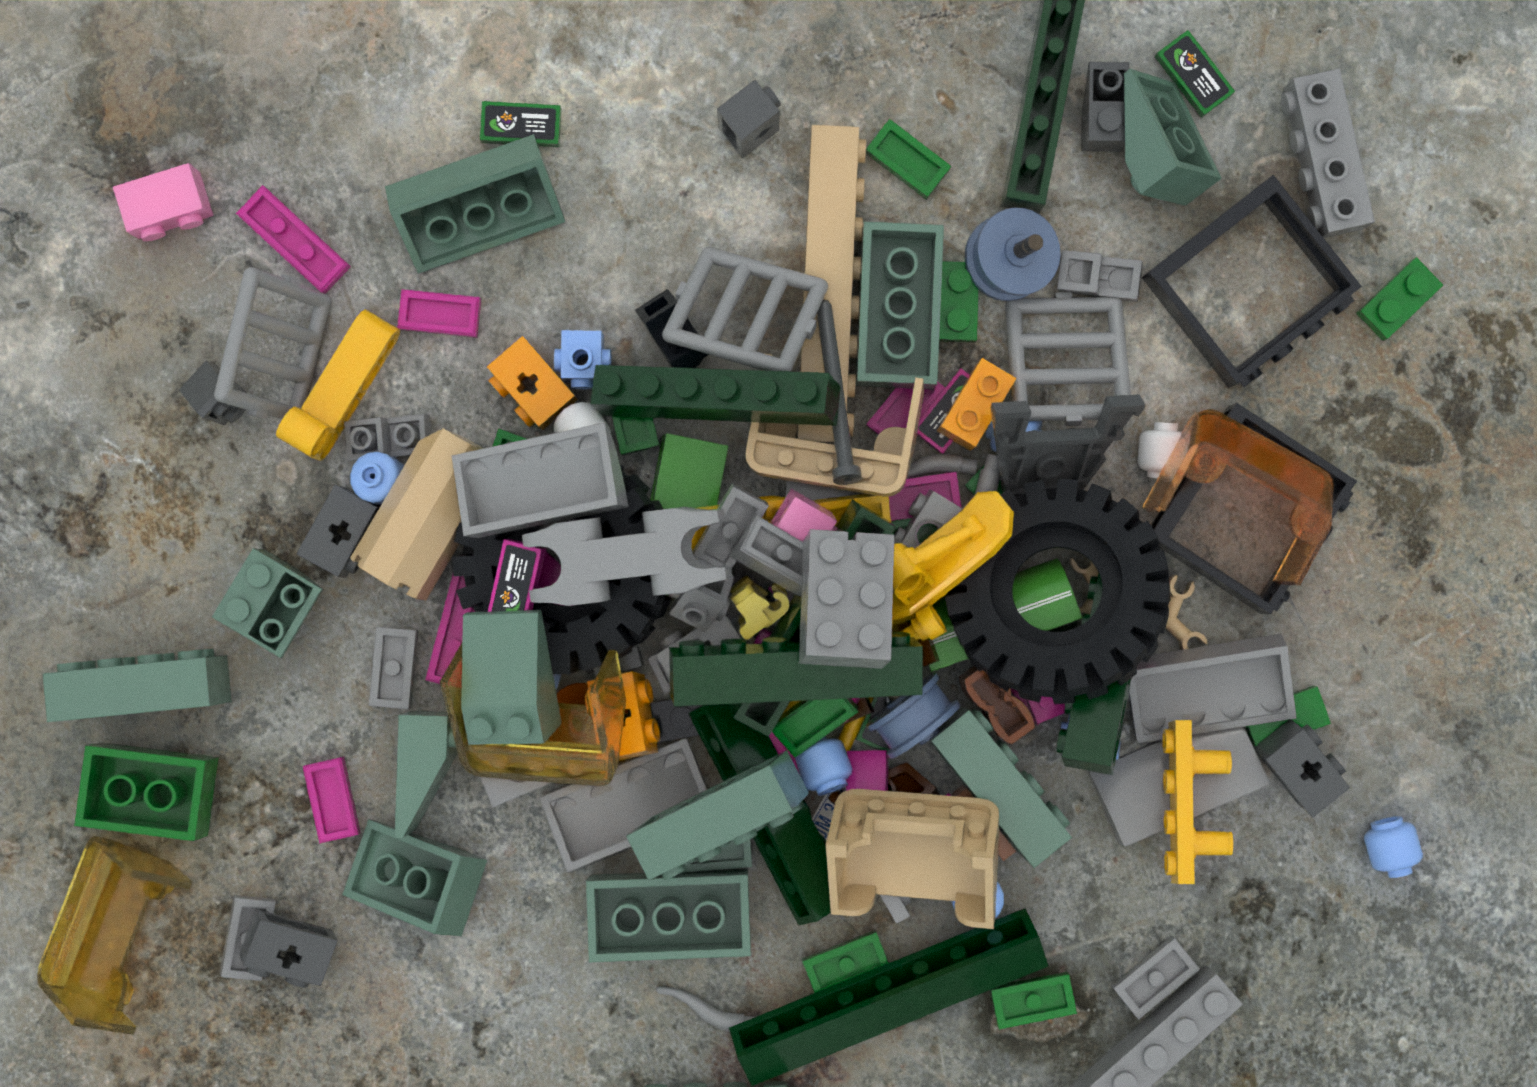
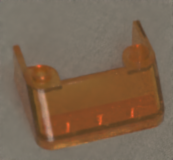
[1142,409,1334,586]

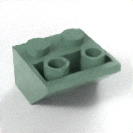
[212,548,323,658]

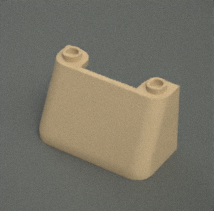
[826,789,999,929]

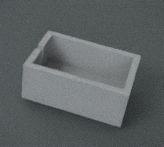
[799,529,894,669]

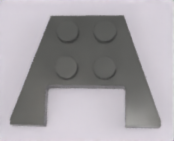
[990,394,1145,497]

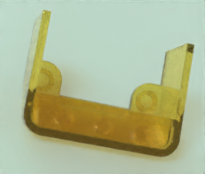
[440,643,626,786]
[37,836,192,1035]

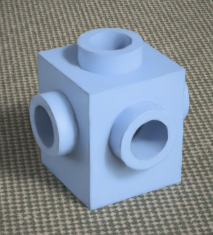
[554,330,611,390]

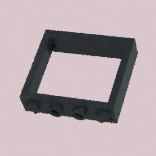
[1142,175,1362,388]
[1151,403,1357,614]

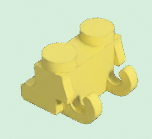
[730,576,789,640]

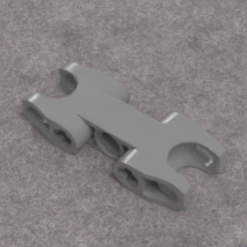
[522,507,732,606]

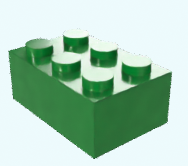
[74,742,219,841]

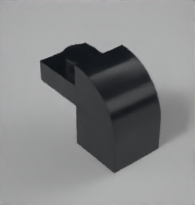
[635,289,709,368]

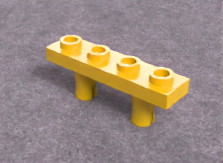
[1162,720,1233,884]

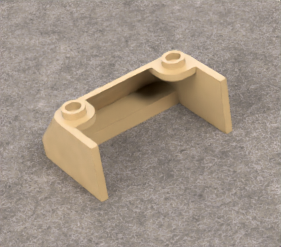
[745,353,924,497]

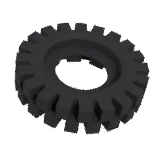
[453,465,671,674]
[945,479,1170,704]

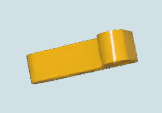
[276,309,400,461]

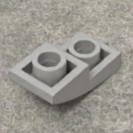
[344,414,431,461]

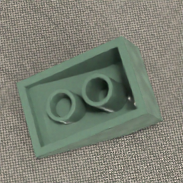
[1124,68,1222,206]
[461,610,562,745]
[395,711,466,838]
[342,819,487,936]

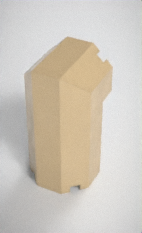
[350,428,484,601]

